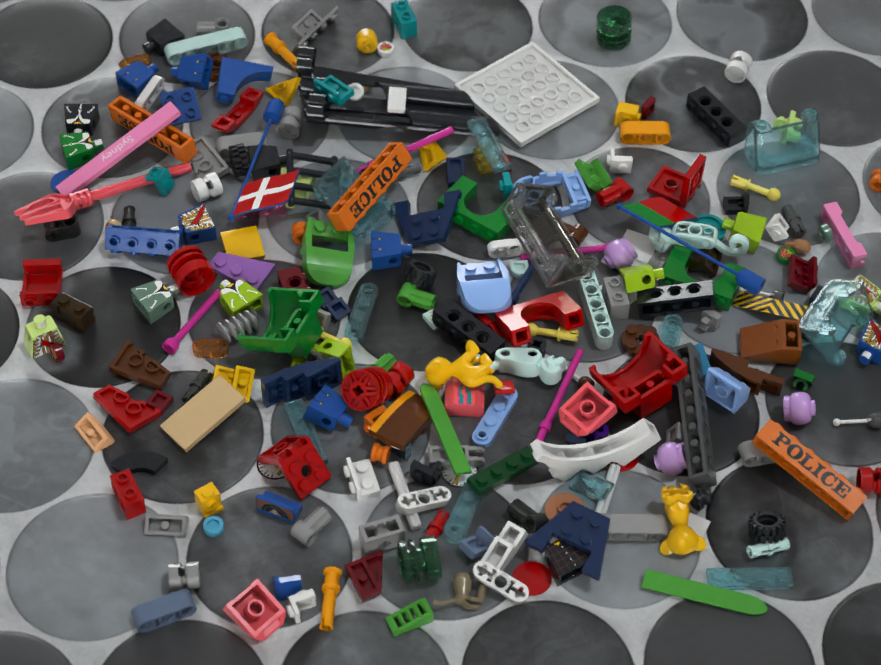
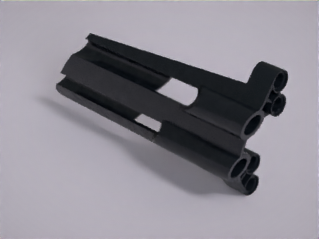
[296,46,505,138]

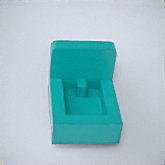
[145,166,175,196]
[499,172,516,200]

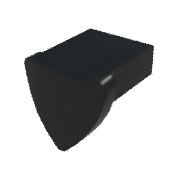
[722,193,750,215]

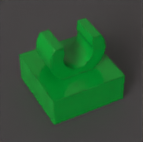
[793,368,815,392]

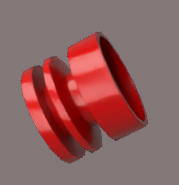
[166,245,216,296]
[341,366,393,411]

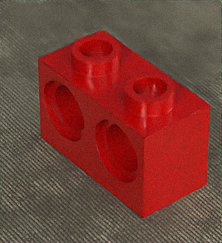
[110,468,147,520]

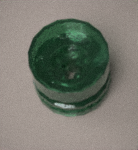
[596,5,632,50]
[396,535,442,585]

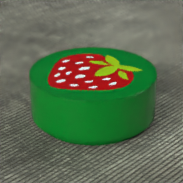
[776,246,795,264]

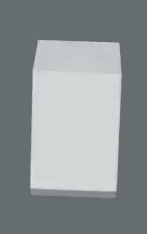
[387,86,407,114]

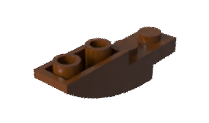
[709,348,784,396]

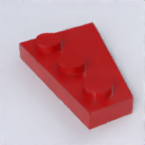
[93,385,162,434]

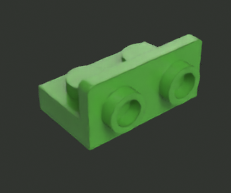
[574,158,613,193]

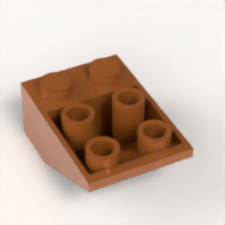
[740,319,802,365]

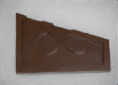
[109,339,171,390]

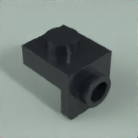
[410,460,443,487]

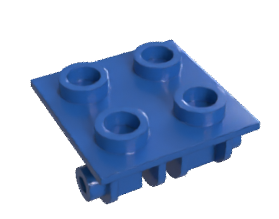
[160,87,202,126]

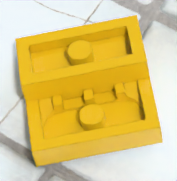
[220,225,265,260]
[212,365,255,403]

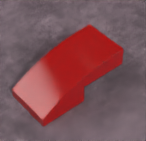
[492,379,515,395]

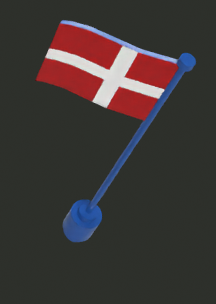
[227,98,300,222]

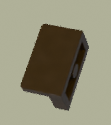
[688,247,723,278]

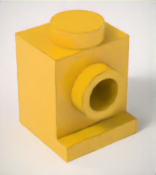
[614,102,641,126]
[194,482,224,519]

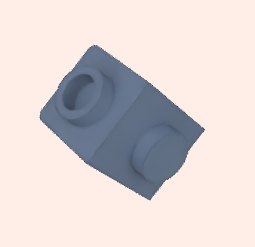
[458,526,495,560]

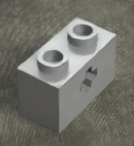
[601,276,630,321]
[359,514,405,556]

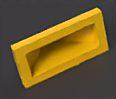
[419,141,448,172]

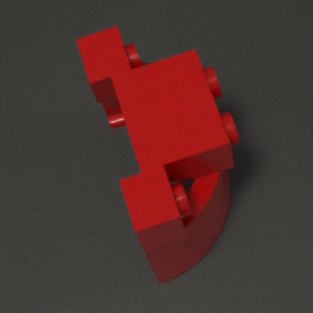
[589,331,688,419]

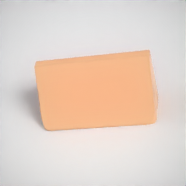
[74,412,115,453]

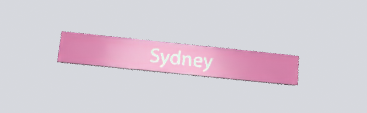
[56,101,182,194]

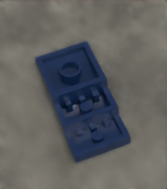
[260,357,342,408]

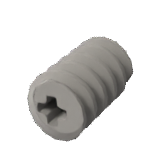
[216,308,259,343]

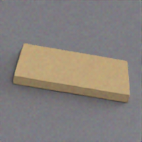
[160,375,246,453]

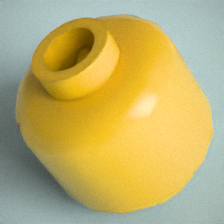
[355,29,378,54]

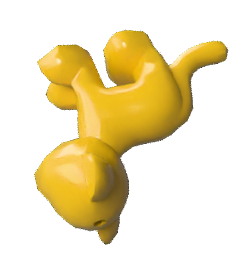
[425,340,503,392]
[659,484,706,555]

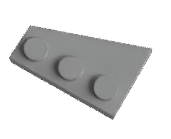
[192,135,230,179]

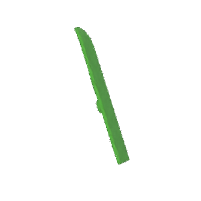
[420,383,472,475]
[642,569,767,615]

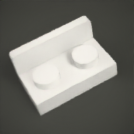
[343,457,381,501]

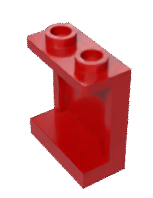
[19,259,64,307]

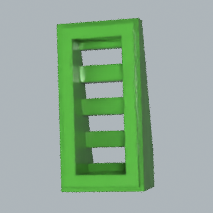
[385,597,433,637]

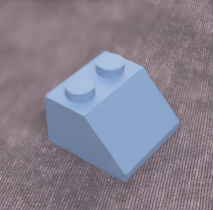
[704,367,751,414]

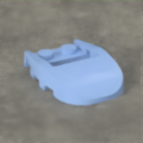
[514,170,591,218]
[456,259,512,313]

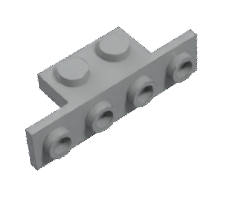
[290,6,339,54]

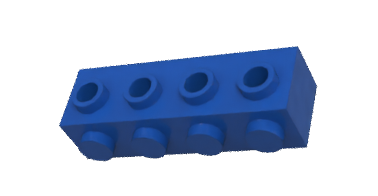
[105,224,183,258]

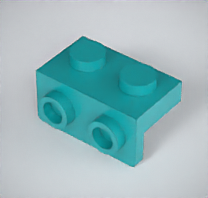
[313,74,355,107]

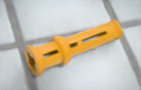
[264,32,297,71]
[319,567,342,631]

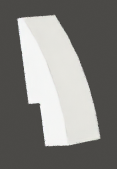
[477,520,528,581]

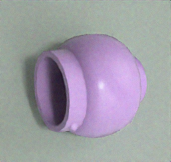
[603,237,638,270]
[783,392,816,425]
[654,442,687,476]

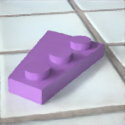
[210,252,276,291]

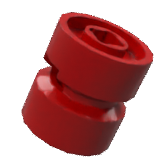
[388,361,415,398]
[856,467,881,494]

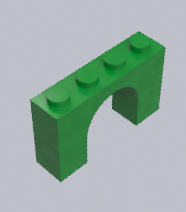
[437,175,522,242]
[658,244,745,311]

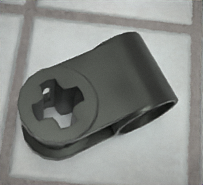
[44,215,81,242]

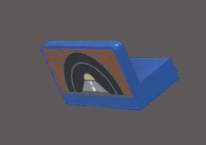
[256,491,303,524]

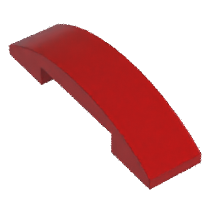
[211,87,264,133]

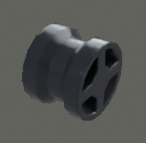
[527,336,547,358]
[689,486,714,511]

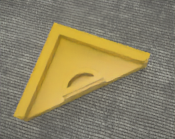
[265,77,301,106]

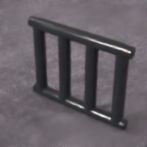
[286,149,340,210]

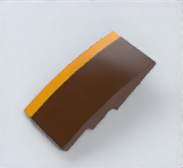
[369,390,432,451]

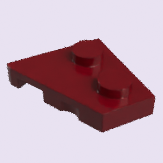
[345,550,383,602]

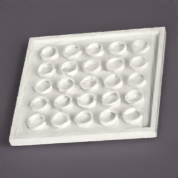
[454,41,600,148]

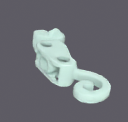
[649,221,749,257]
[474,347,566,385]

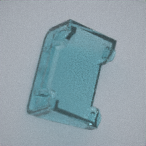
[744,108,820,175]
[312,156,396,238]
[799,279,874,366]

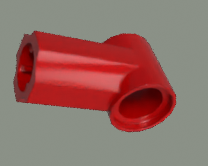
[596,177,634,207]

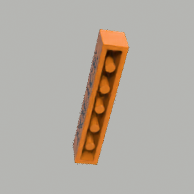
[108,95,198,164]
[326,142,412,231]
[752,419,867,521]

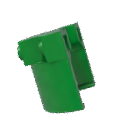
[237,287,324,358]

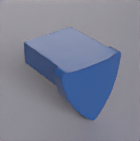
[272,575,302,601]

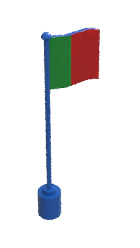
[616,197,766,296]

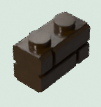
[51,292,95,332]

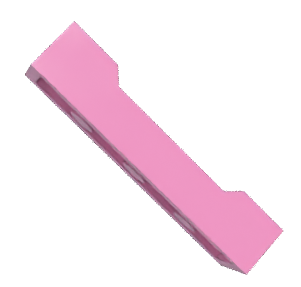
[820,201,867,269]

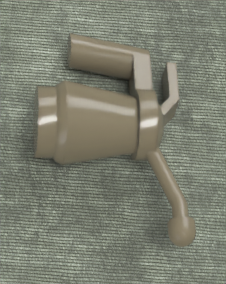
[432,573,487,611]

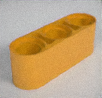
[619,121,671,145]

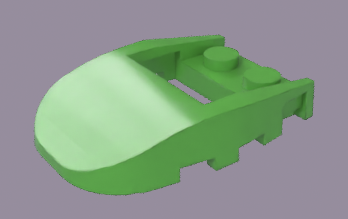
[300,217,355,288]

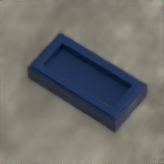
[446,157,465,188]

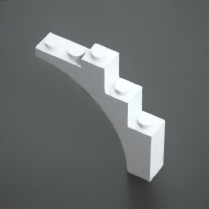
[531,418,661,482]

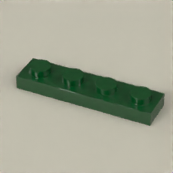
[466,446,539,496]

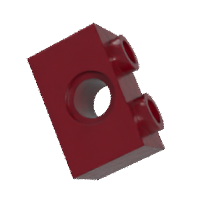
[277,266,311,289]

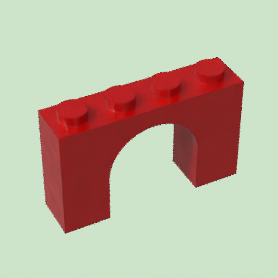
[494,290,584,347]

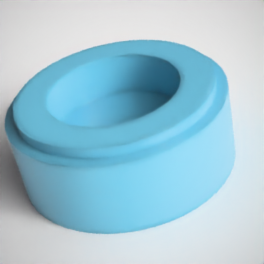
[203,516,224,537]

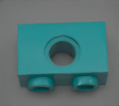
[391,0,417,39]

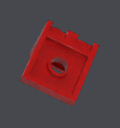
[647,154,706,209]
[257,435,332,499]

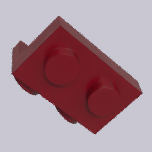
[787,254,818,294]

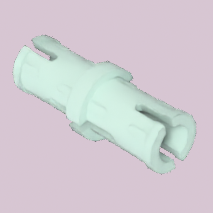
[746,537,790,559]

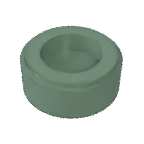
[817,224,833,243]

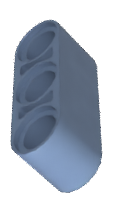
[131,589,197,633]

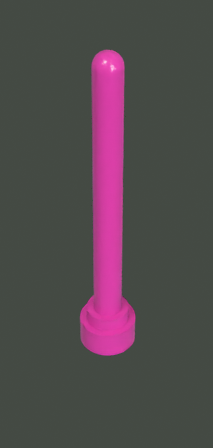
[162,289,221,355]

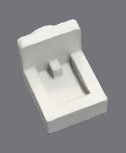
[606,149,633,174]
[765,213,789,242]
[286,588,316,624]

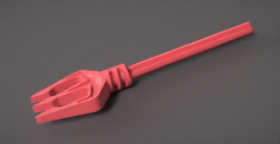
[14,161,192,225]

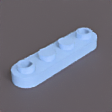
[472,389,518,449]

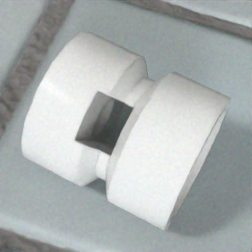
[724,51,752,83]
[190,172,223,203]

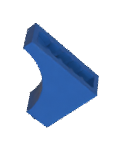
[215,57,273,104]

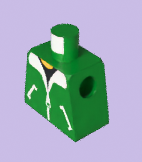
[59,132,104,170]

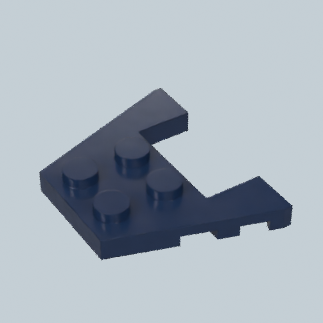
[393,189,462,248]
[526,501,610,581]

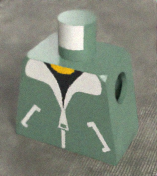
[130,280,180,324]

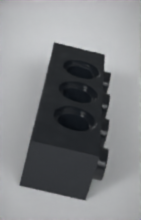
[686,86,747,148]
[637,280,716,318]
[432,297,506,362]

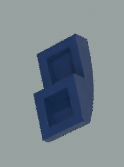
[320,286,352,321]

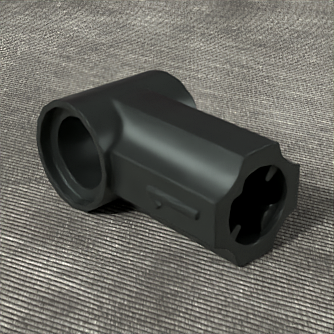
[507,499,549,534]

